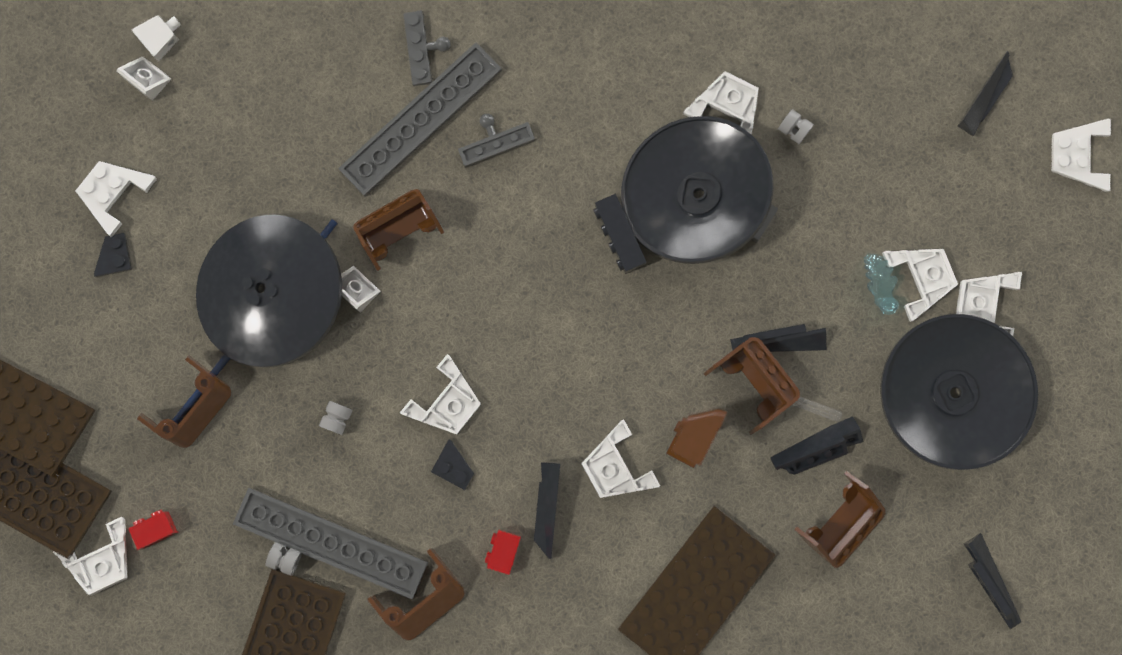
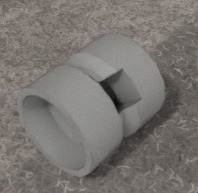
[778,109,814,144]
[319,401,352,435]
[265,542,302,576]

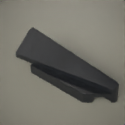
[957,51,1013,136]
[730,324,827,352]
[770,416,863,475]
[534,462,560,559]
[964,533,1022,629]

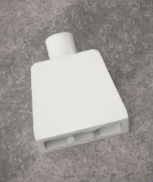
[132,15,181,61]

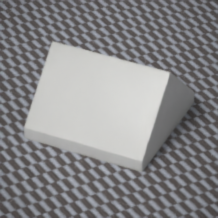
[117,56,171,101]
[341,266,381,313]

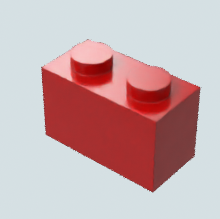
[128,510,178,550]
[484,530,521,575]

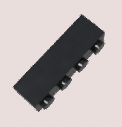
[593,193,647,274]

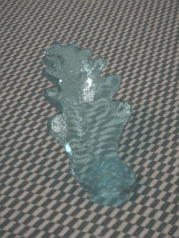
[864,253,899,314]

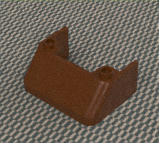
[353,189,445,271]
[703,337,800,435]
[137,355,231,448]
[666,409,727,468]
[795,471,886,568]
[367,548,465,640]

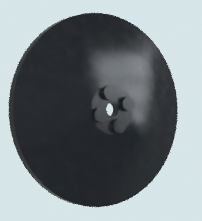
[621,116,774,264]
[196,215,342,367]
[880,314,1038,470]

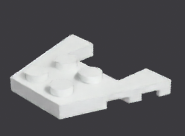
[683,72,759,135]
[1052,119,1111,192]
[76,161,156,237]
[882,249,958,322]
[956,272,1022,336]
[400,354,481,435]
[582,419,660,498]
[53,517,127,596]

